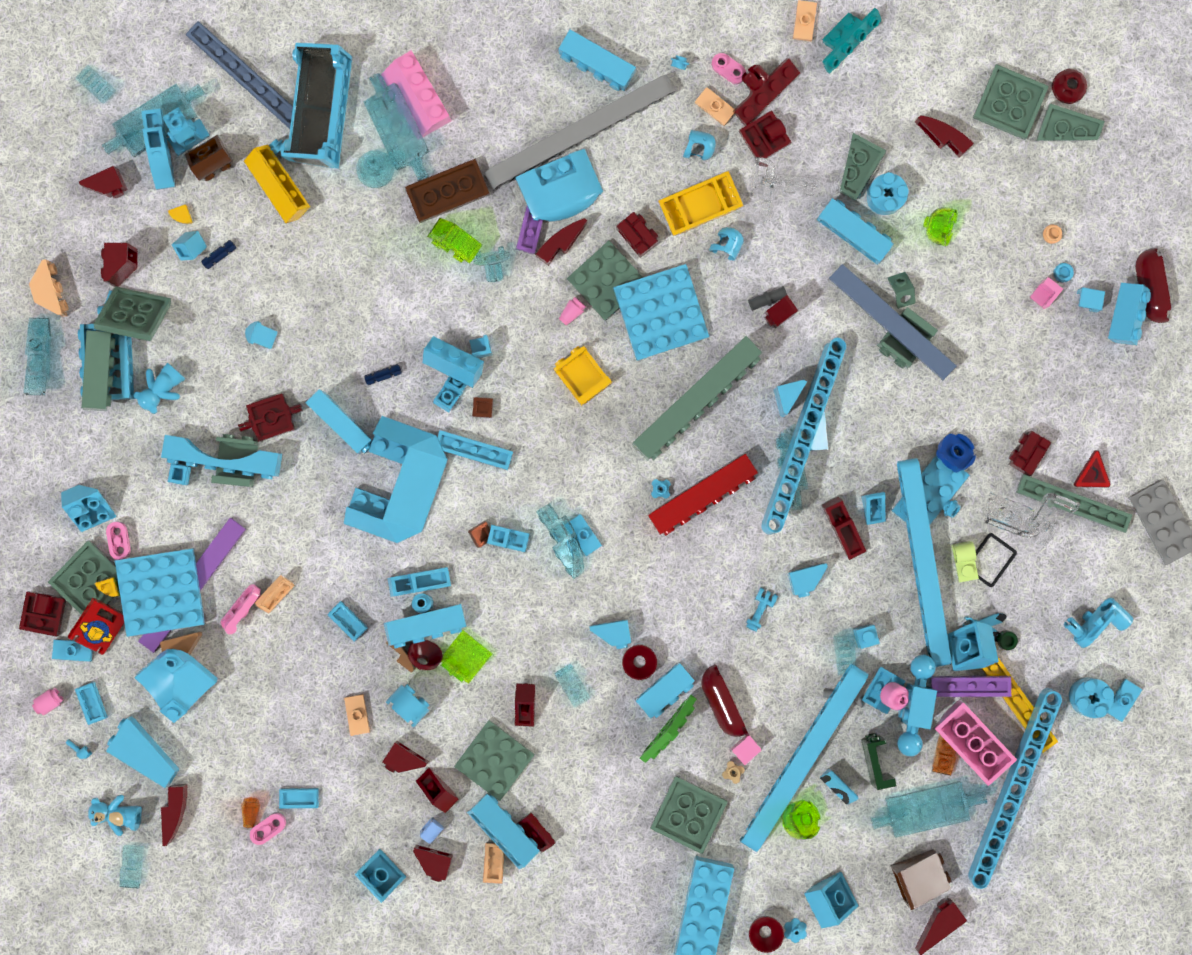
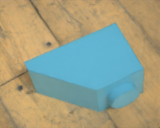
[787,563,828,598]
[589,620,631,649]

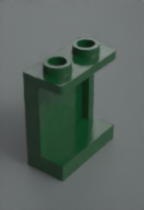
[861,733,897,790]

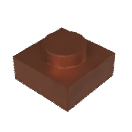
[472,397,493,418]
[468,521,490,548]

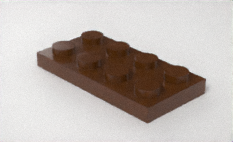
[405,159,490,223]

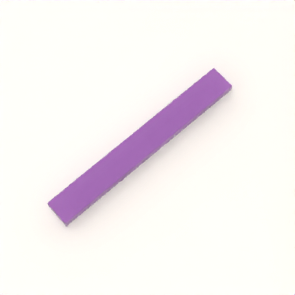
[138,518,246,653]

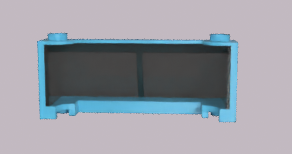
[280,43,352,169]

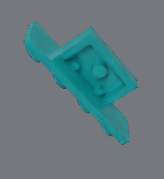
[822,8,881,74]

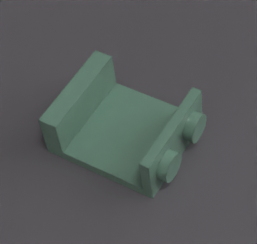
[211,434,258,487]

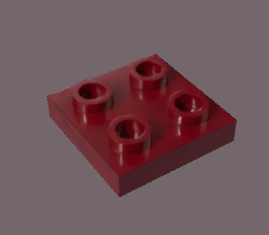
[739,110,792,164]
[19,591,66,637]

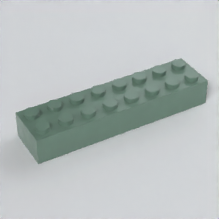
[632,336,762,461]

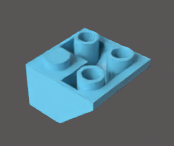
[61,485,116,532]

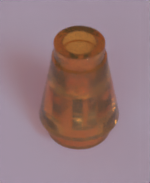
[241,797,260,828]

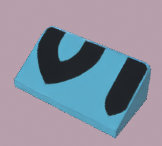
[820,768,859,805]

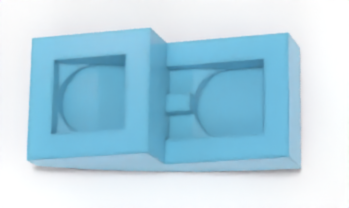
[487,525,530,552]

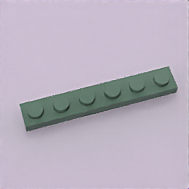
[1016,474,1132,533]

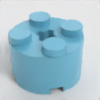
[866,172,909,215]
[1069,677,1114,718]
[386,684,430,728]

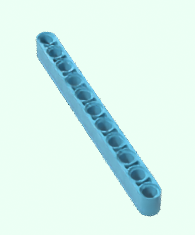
[761,338,846,535]
[897,458,951,667]
[740,664,869,852]
[968,688,1062,889]

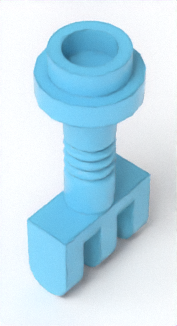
[746,587,778,632]

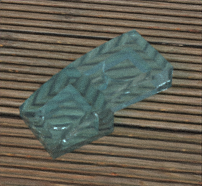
[554,663,591,708]
[120,845,144,889]

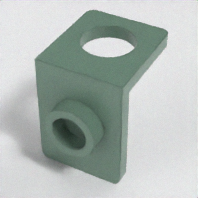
[888,272,916,309]

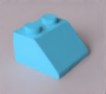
[947,621,999,671]
[804,872,859,929]

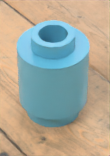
[412,594,434,613]

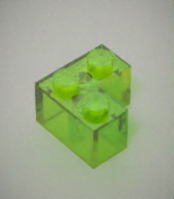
[427,218,483,264]

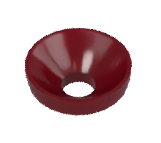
[1052,69,1087,104]
[408,640,443,671]
[622,645,657,680]
[749,916,784,953]

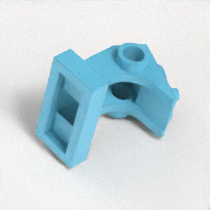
[162,107,210,156]

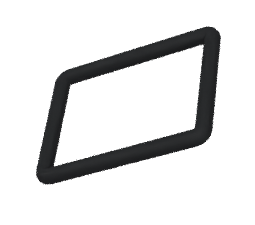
[976,533,1017,587]

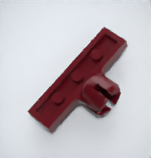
[733,58,800,126]

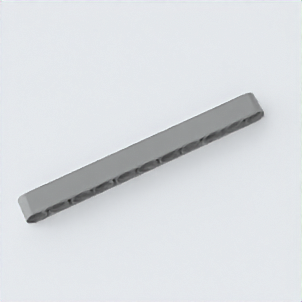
[485,75,676,190]

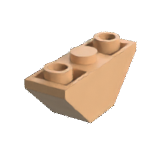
[29,259,69,317]

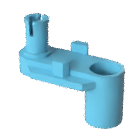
[1064,598,1133,648]

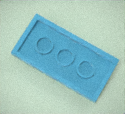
[891,455,970,525]

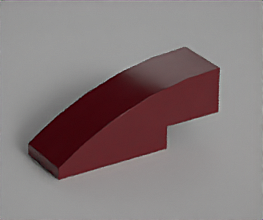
[915,115,974,158]
[535,218,587,266]
[821,497,867,560]
[161,784,188,846]

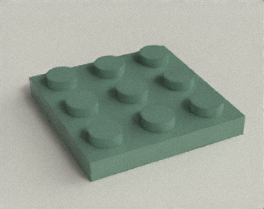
[973,64,1049,140]
[567,240,643,321]
[94,286,171,341]
[48,540,120,615]
[454,720,535,801]
[650,775,728,854]

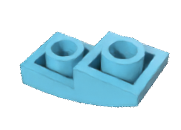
[433,376,467,413]

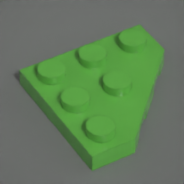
[640,695,697,763]

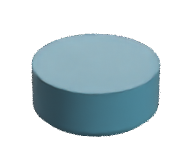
[1053,263,1074,283]

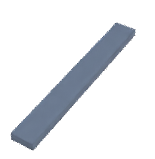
[185,21,310,132]
[829,264,957,381]

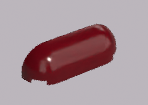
[1135,248,1171,323]
[701,664,748,737]

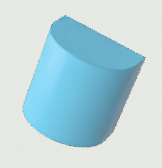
[168,463,191,486]

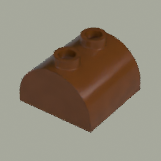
[185,135,233,181]

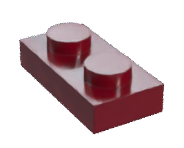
[517,813,556,853]

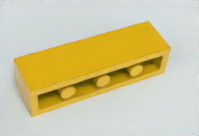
[244,144,310,224]

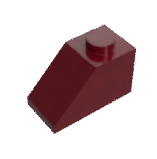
[79,166,128,198]
[764,295,798,329]
[515,683,535,727]
[382,741,429,773]
[416,767,459,813]
[413,845,453,882]

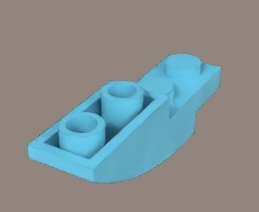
[141,108,176,190]

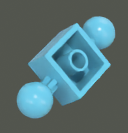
[897,655,937,757]

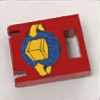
[68,598,124,655]

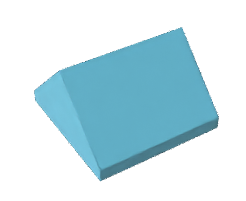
[773,380,807,417]
[355,849,406,903]

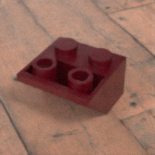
[101,243,138,287]

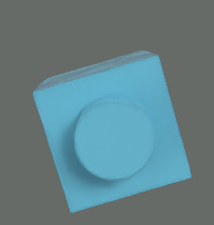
[853,624,880,649]

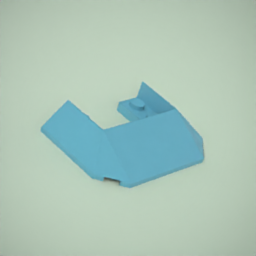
[343,416,448,543]

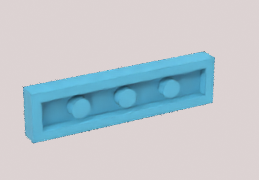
[437,430,513,470]

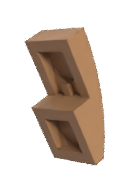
[386,641,416,673]

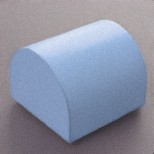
[420,817,444,844]

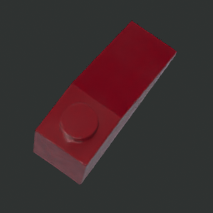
[915,898,967,955]

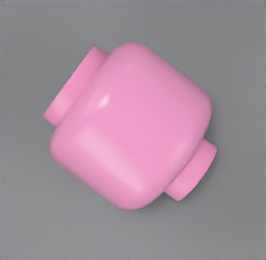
[880,682,909,710]

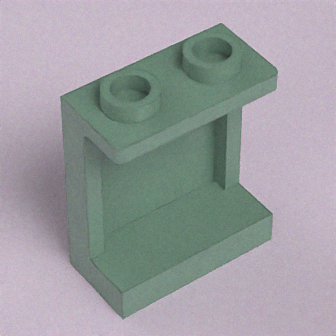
[877,307,938,369]

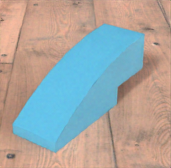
[387,567,451,597]

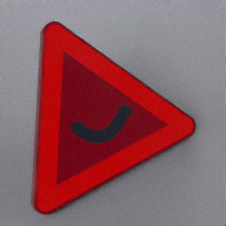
[1074,450,1111,488]

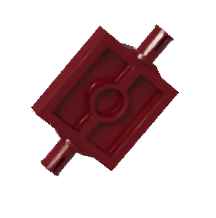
[238,393,303,442]

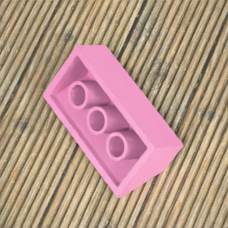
[381,50,451,140]
[934,699,1017,786]

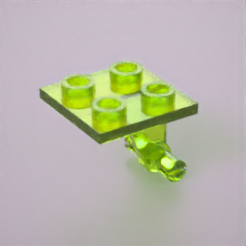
[440,630,493,684]

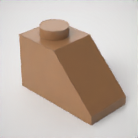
[160,632,202,655]

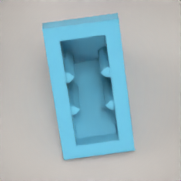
[861,492,886,525]

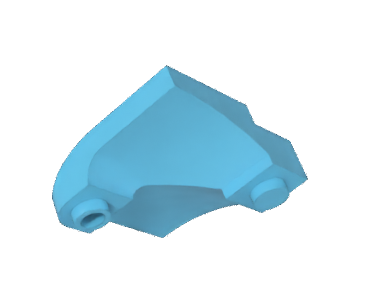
[134,649,218,723]

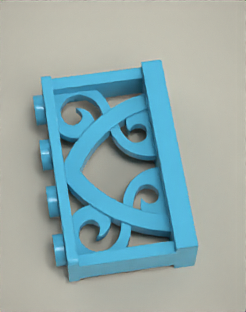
[78,324,134,400]

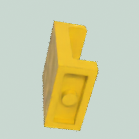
[554,346,612,406]

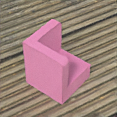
[1030,277,1063,309]
[731,734,761,765]

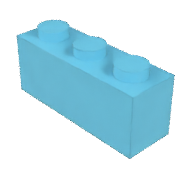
[1108,283,1151,346]
[422,336,484,388]
[635,662,695,718]

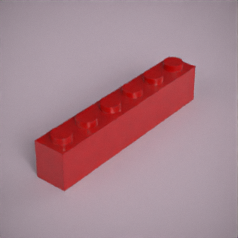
[647,454,758,536]

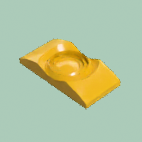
[658,171,744,236]

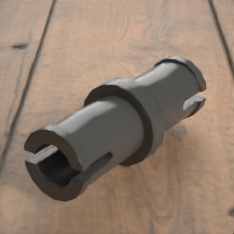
[748,286,787,311]

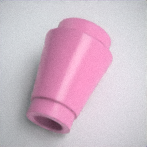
[559,297,586,325]

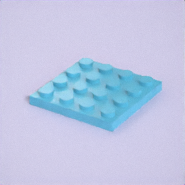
[613,264,709,361]
[115,548,205,637]

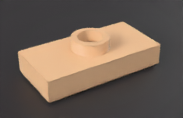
[793,0,817,41]
[695,87,734,126]
[255,575,295,613]
[344,694,370,736]
[483,843,505,884]

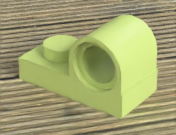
[951,541,979,582]

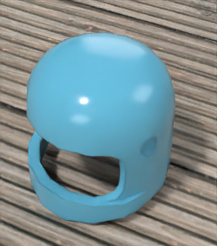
[683,130,716,160]
[709,227,744,261]

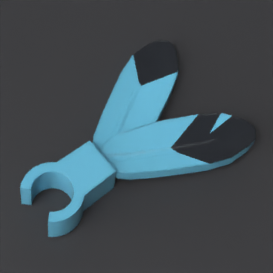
[962,613,1007,642]

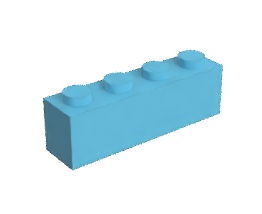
[558,29,636,91]
[816,198,894,265]
[383,604,466,648]
[467,794,540,869]

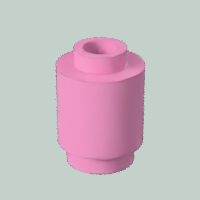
[32,688,64,715]

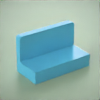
[862,667,905,714]

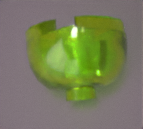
[923,207,958,247]
[782,800,821,840]

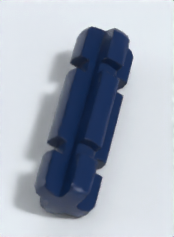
[201,240,236,269]
[364,364,402,385]

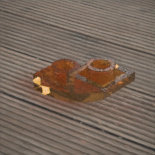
[932,734,956,776]

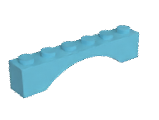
[161,435,283,480]

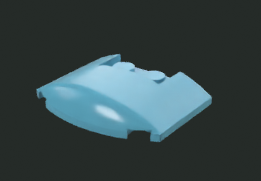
[515,149,603,222]

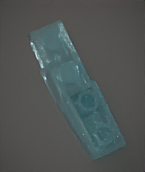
[23,318,51,395]
[776,433,808,510]
[536,503,584,579]

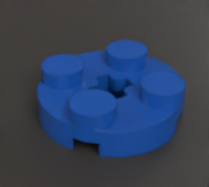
[936,433,976,473]

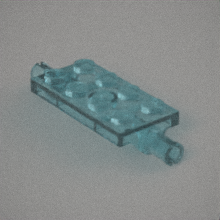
[364,73,430,181]
[101,83,205,157]
[870,781,987,838]

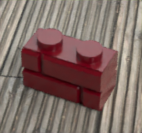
[616,212,658,258]
[1008,431,1051,476]

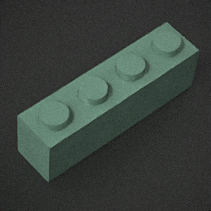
[81,331,115,411]

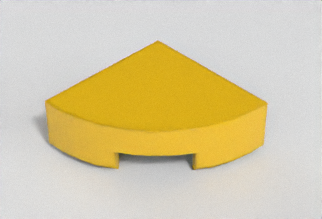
[168,204,193,224]
[95,577,120,597]

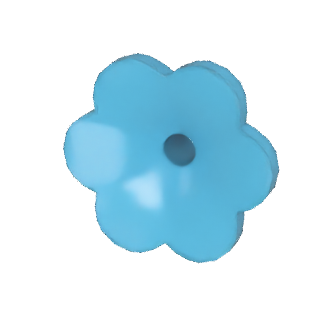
[784,918,807,943]

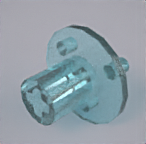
[356,150,394,188]
[473,246,511,282]

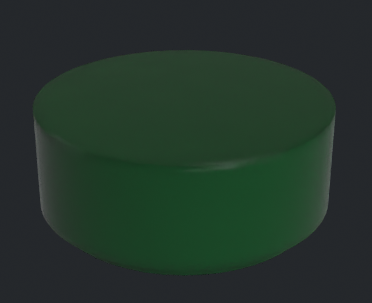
[997,630,1018,651]

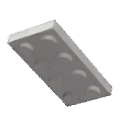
[1128,479,1192,565]

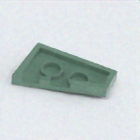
[1036,103,1105,141]
[840,133,886,201]

